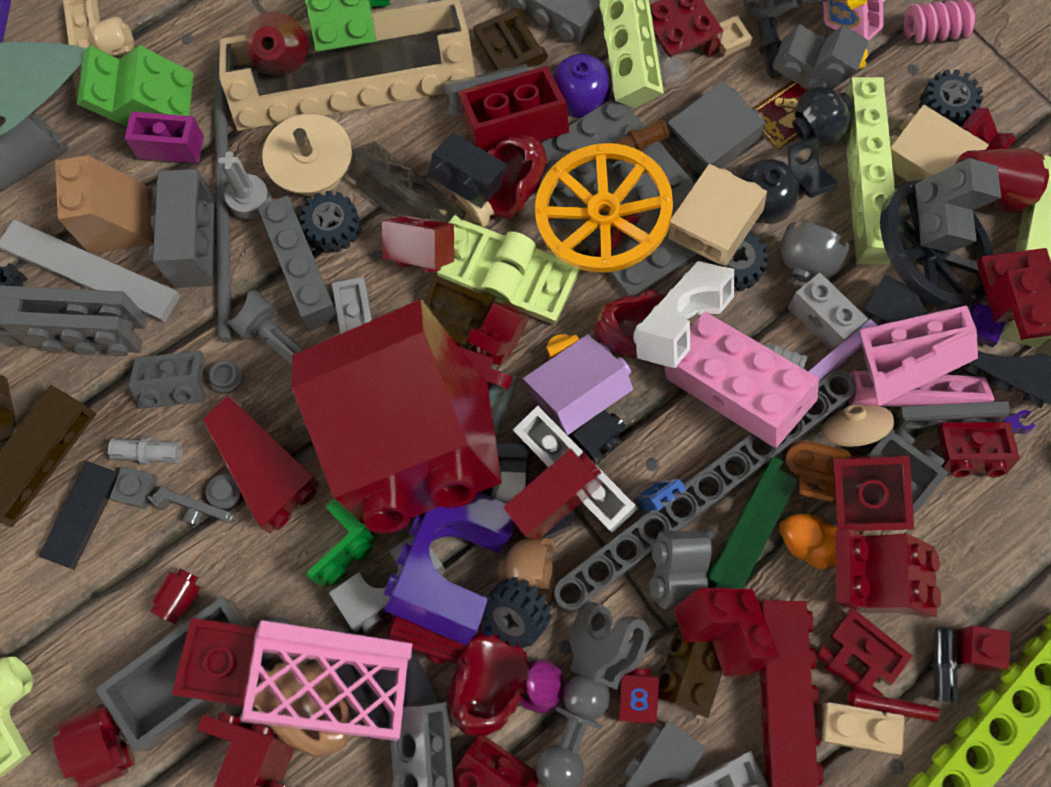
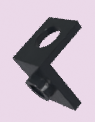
[788,136,838,198]

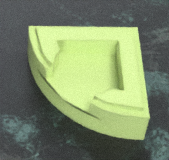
[448,215,469,259]

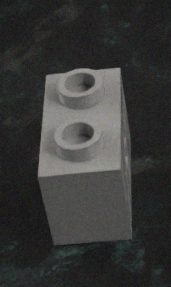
[787,272,868,351]

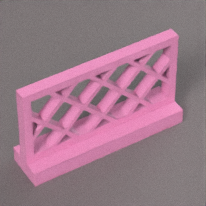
[241,621,412,741]

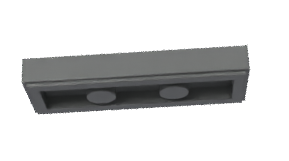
[894,401,1011,430]

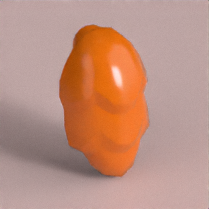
[778,514,838,570]

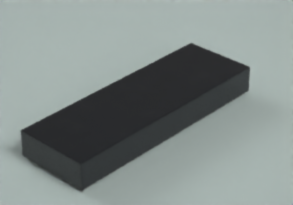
[39,461,119,570]

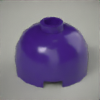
[553,54,611,118]

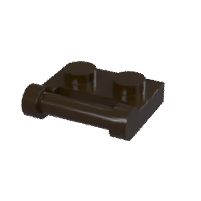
[473,8,548,71]

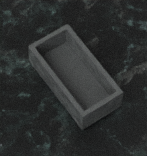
[96,596,273,752]

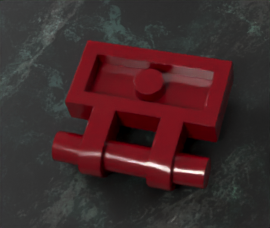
[816,608,913,697]

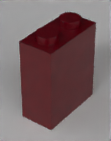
[502,449,603,540]

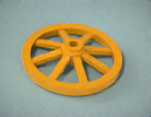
[535,143,673,272]

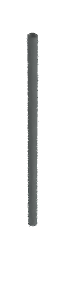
[214,59,232,342]

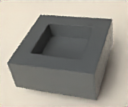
[109,466,158,509]

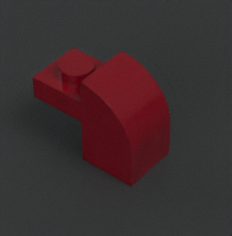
[467,303,530,366]

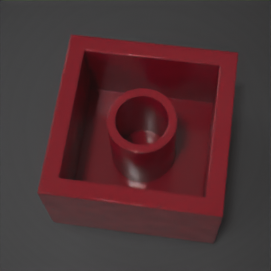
[832,454,914,531]

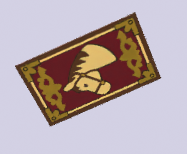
[752,80,808,152]

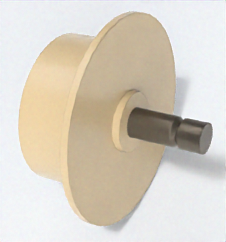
[262,114,352,196]

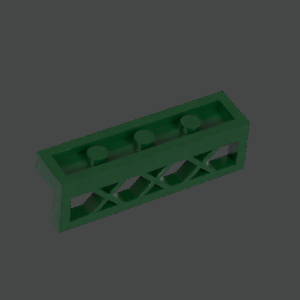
[707,456,798,589]

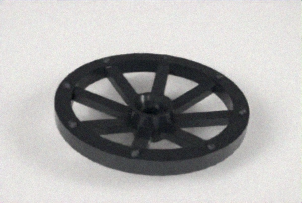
[880,180,994,309]

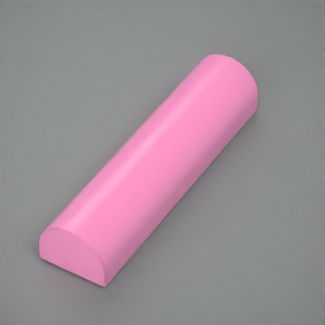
[848,371,995,407]

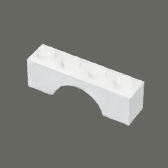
[633,261,734,368]

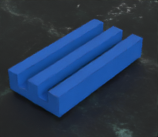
[634,478,687,511]

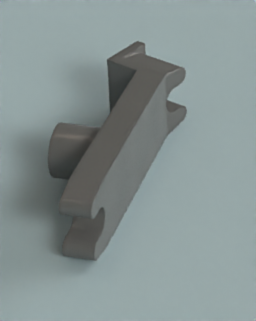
[147,485,234,526]

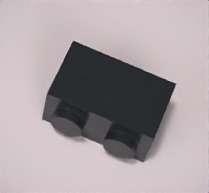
[427,133,507,208]

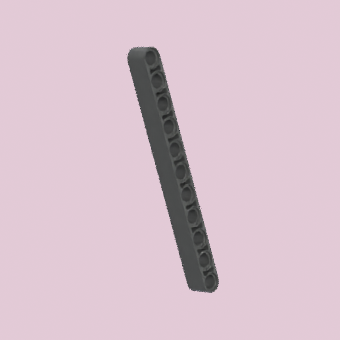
[554,371,856,613]

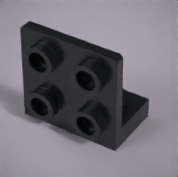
[336,650,438,739]

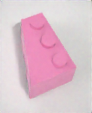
[860,306,978,406]

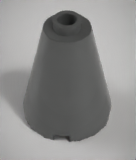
[0,112,69,190]

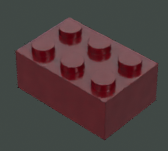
[458,66,569,152]

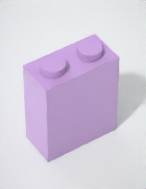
[523,334,633,435]

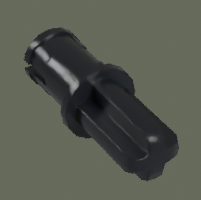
[757,16,783,79]
[930,627,961,703]

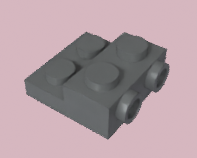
[866,427,949,515]

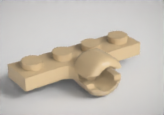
[63,0,135,99]

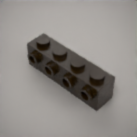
[0,385,96,528]

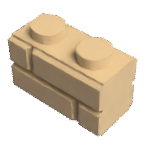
[816,702,904,755]

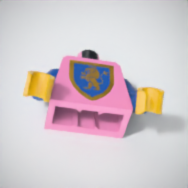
[819,0,883,69]

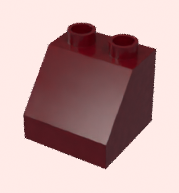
[292,299,502,533]

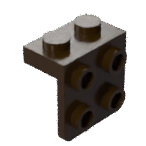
[424,272,496,346]

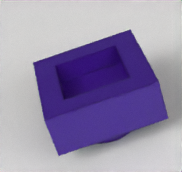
[970,302,1006,348]

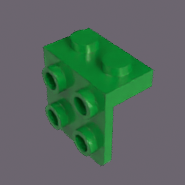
[306,499,376,588]

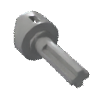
[218,151,272,219]

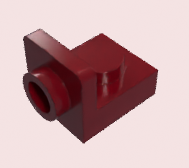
[961,108,1015,150]

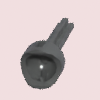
[226,290,304,365]

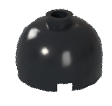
[739,159,800,224]

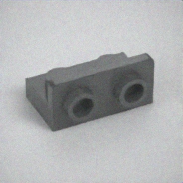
[129,351,206,409]

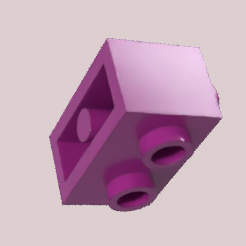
[125,111,204,163]

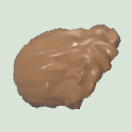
[254,663,351,758]

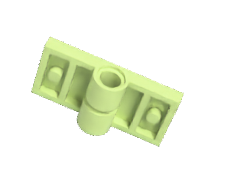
[438,220,580,325]

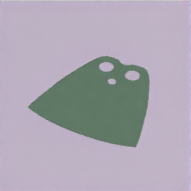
[0,42,86,135]

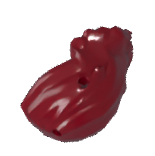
[487,132,547,219]
[594,290,666,359]
[448,634,531,736]

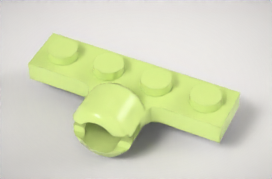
[0,657,34,777]

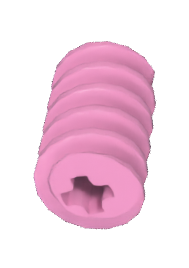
[904,0,975,44]

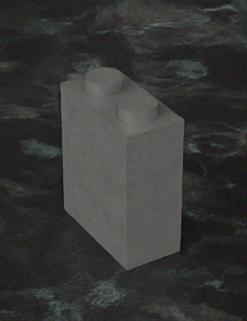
[664,81,766,176]

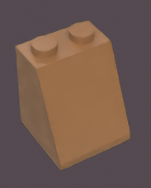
[55,155,153,254]

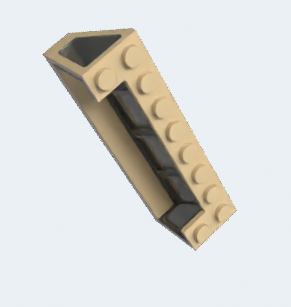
[219,0,475,131]

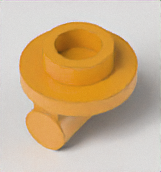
[545,334,579,360]

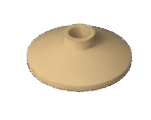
[823,404,894,447]

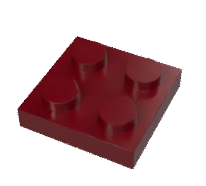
[172,618,263,707]

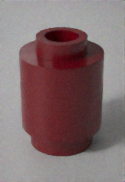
[150,568,201,624]

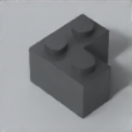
[772,24,869,90]
[915,158,1001,252]

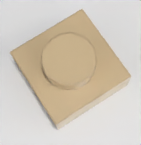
[719,16,752,57]

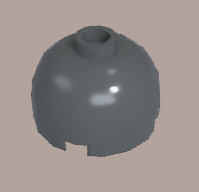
[780,222,849,283]

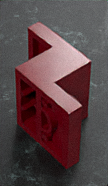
[976,248,1051,340]
[835,529,941,618]
[197,712,295,787]

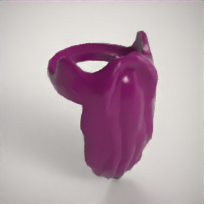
[519,659,564,714]

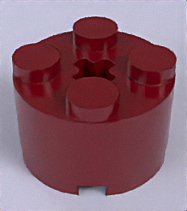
[52,704,135,787]

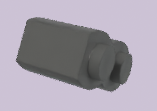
[649,530,711,609]

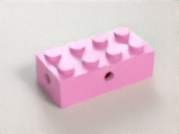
[664,311,819,448]

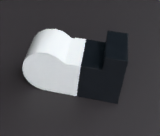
[495,443,528,504]

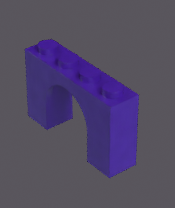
[383,492,515,646]

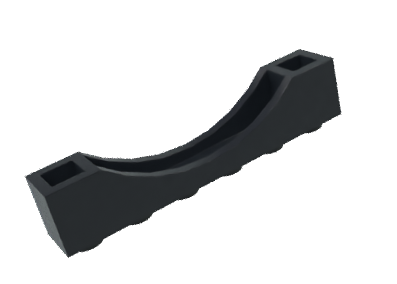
[863,274,1051,409]

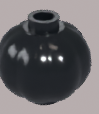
[792,87,853,146]

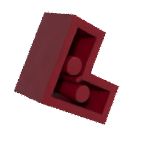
[673,588,780,676]

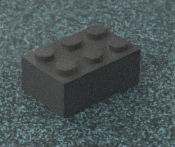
[149,169,216,288]

